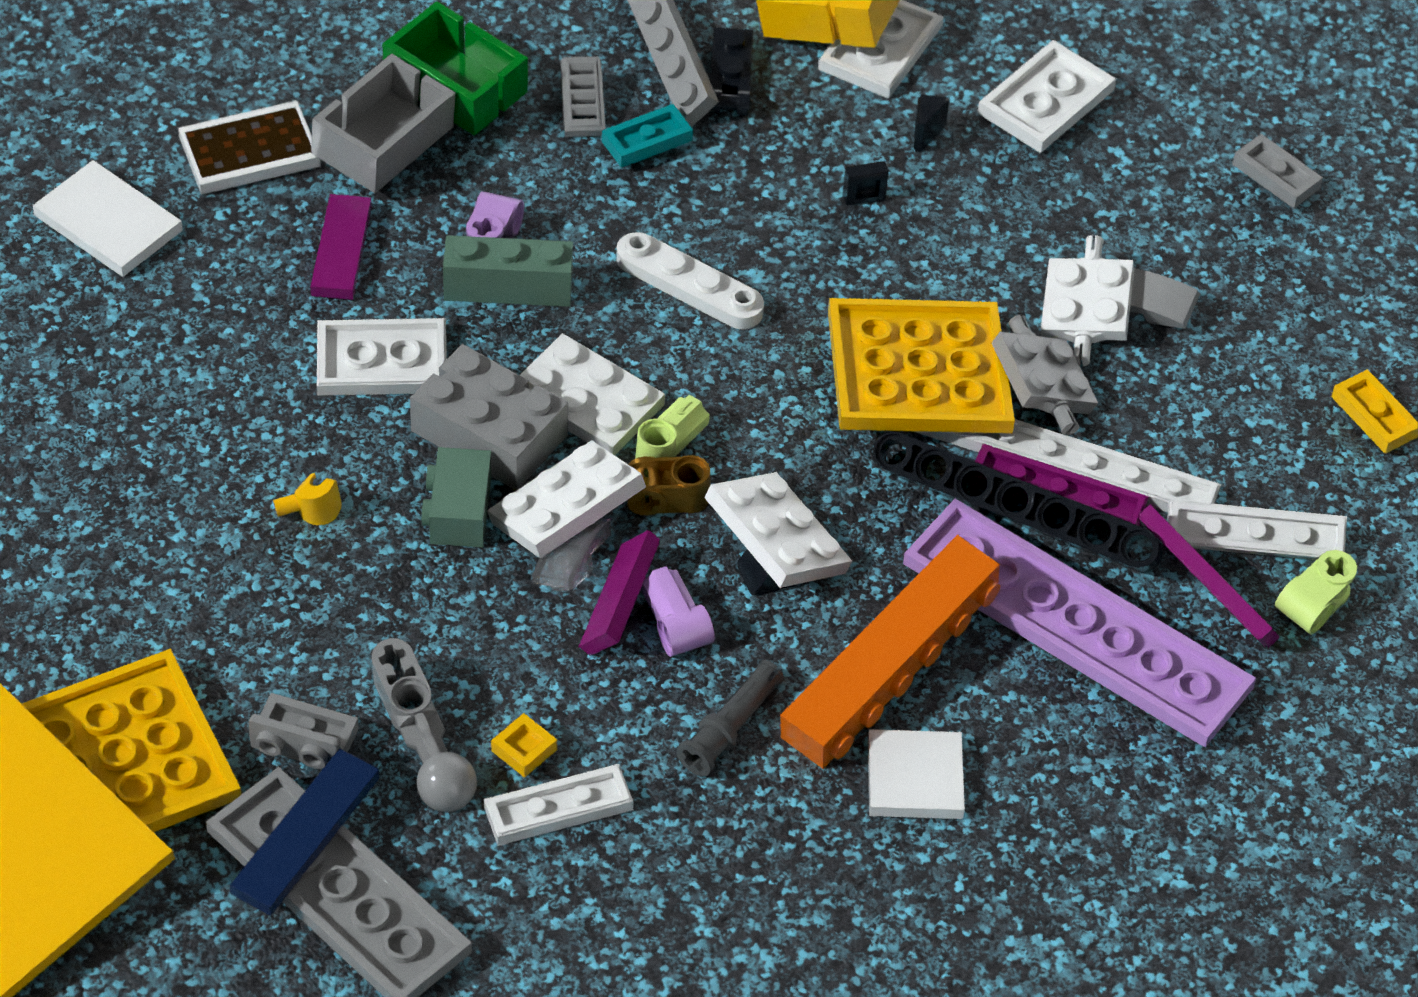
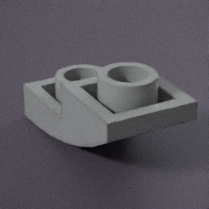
[1130,268,1200,329]

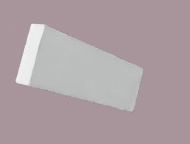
[484,764,633,846]

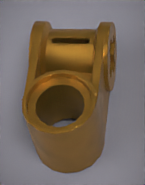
[627,455,711,516]

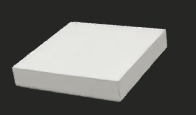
[868,729,965,819]

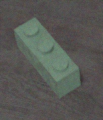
[443,235,573,307]

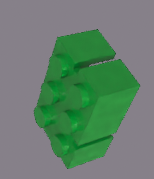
[382,1,528,136]

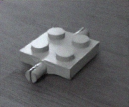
[991,315,1098,435]

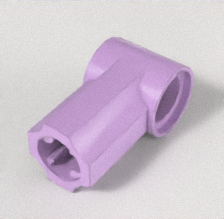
[641,566,715,657]

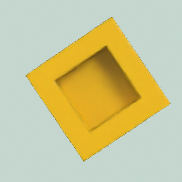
[491,713,557,778]

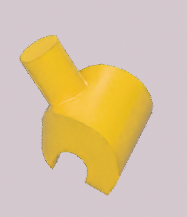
[273,473,342,525]

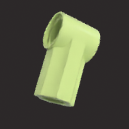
[635,395,710,476]

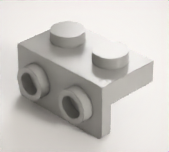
[248,693,359,769]

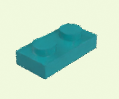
[602,104,693,168]

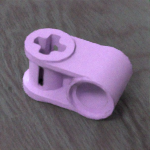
[466,191,524,238]

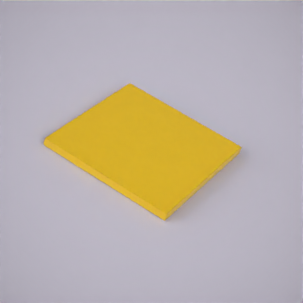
[0,683,176,997]

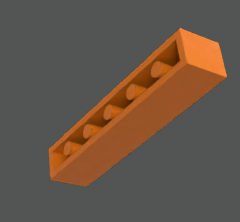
[780,535,1000,769]

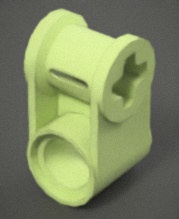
[1275,550,1357,635]

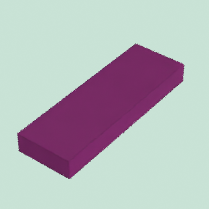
[310,194,372,300]
[578,530,660,656]

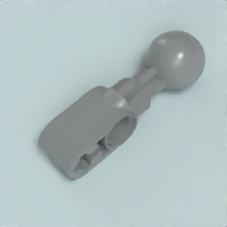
[372,638,477,812]

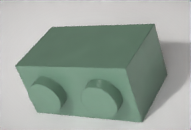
[421,447,492,548]

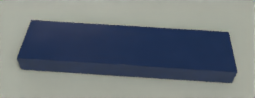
[230,748,380,916]

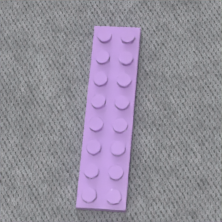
[903,498,1256,747]

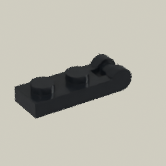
[708,27,754,115]

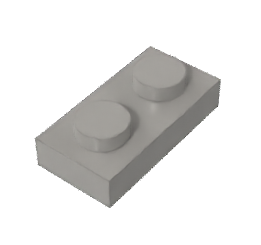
[1232,134,1323,209]

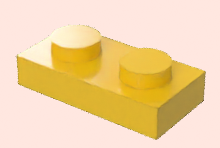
[1331,369,1418,454]

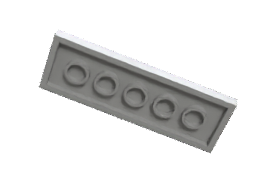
[206,767,472,997]

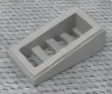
[561,56,605,137]

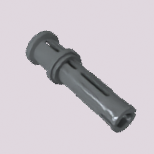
[676,660,784,776]

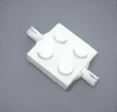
[1041,235,1134,366]

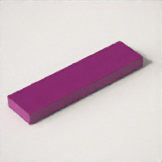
[968,444,1149,530]
[1139,504,1280,648]

